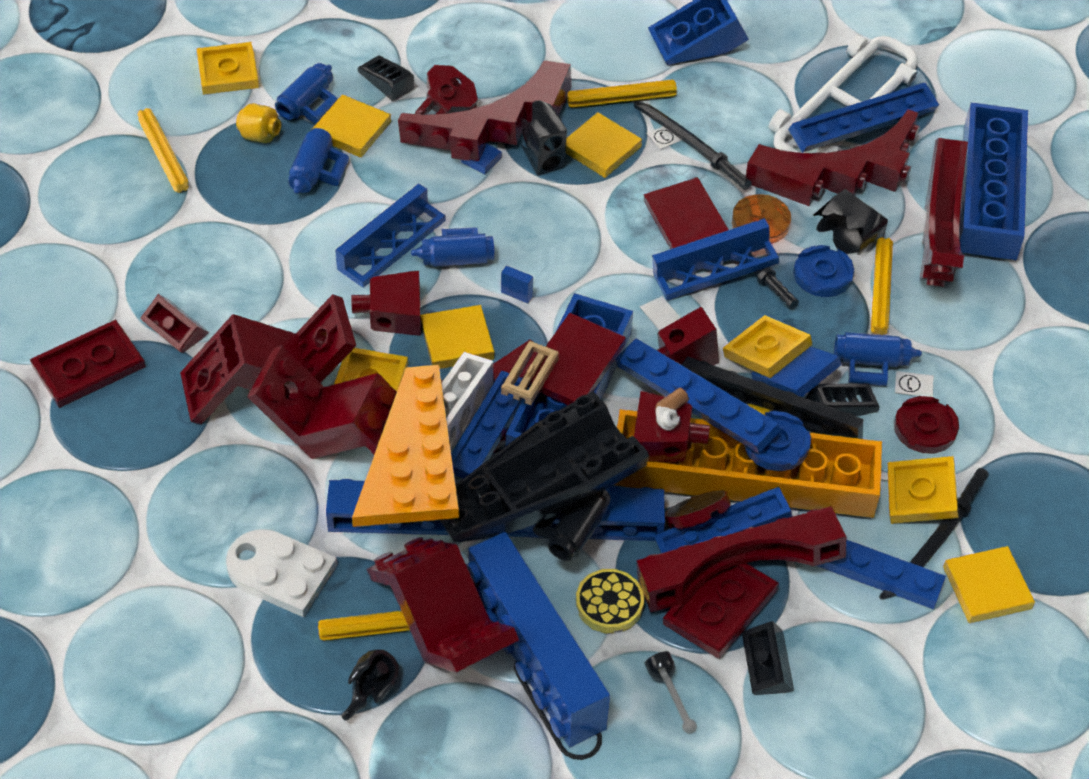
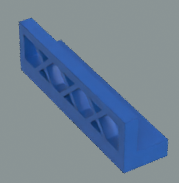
[335,183,446,288]
[652,218,779,300]

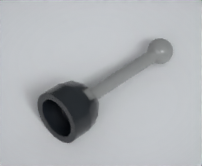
[644,651,697,734]

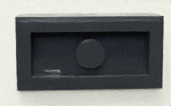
[742,621,794,695]

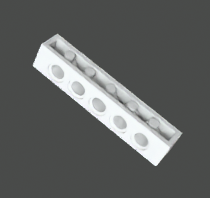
[441,352,493,450]

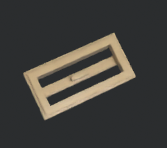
[501,341,559,405]

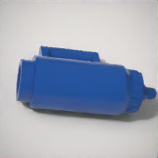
[275,63,338,124]
[288,128,349,194]
[411,227,494,267]
[834,332,922,386]

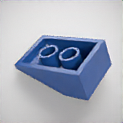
[648,0,749,65]

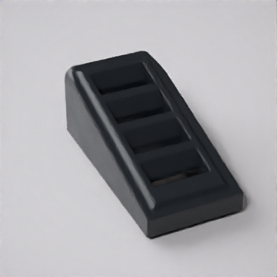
[357,55,415,101]
[806,384,880,416]

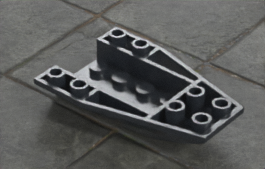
[440,391,649,543]

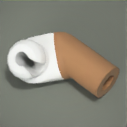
[656,388,689,430]

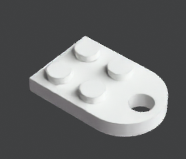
[226,529,338,617]

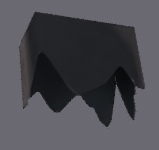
[521,100,567,176]
[813,189,888,255]

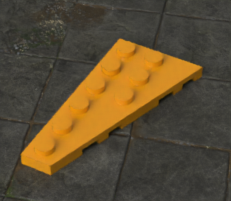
[352,365,459,527]

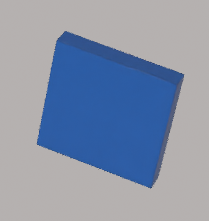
[751,346,841,397]

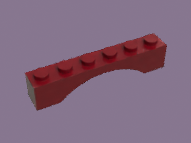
[636,506,847,613]

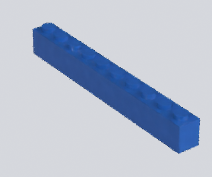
[326,479,665,541]

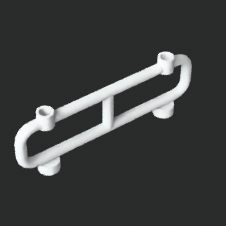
[769,34,918,153]

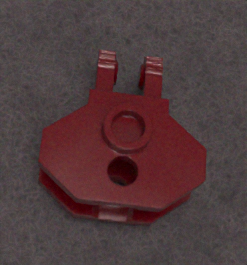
[415,65,478,115]

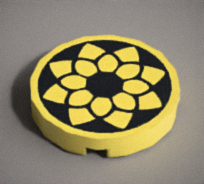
[576,569,644,633]

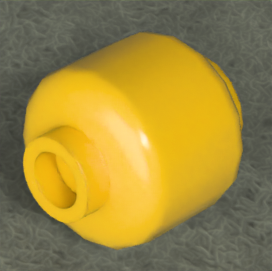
[236,103,281,144]

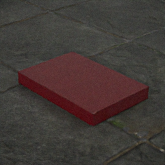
[643,177,729,249]
[523,313,626,405]
[30,319,146,408]
[663,563,779,659]

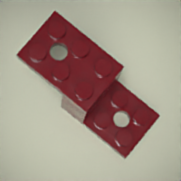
[180,294,357,425]
[247,345,397,459]
[367,537,519,673]

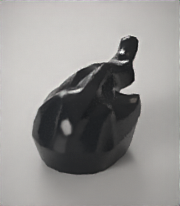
[341,649,399,721]

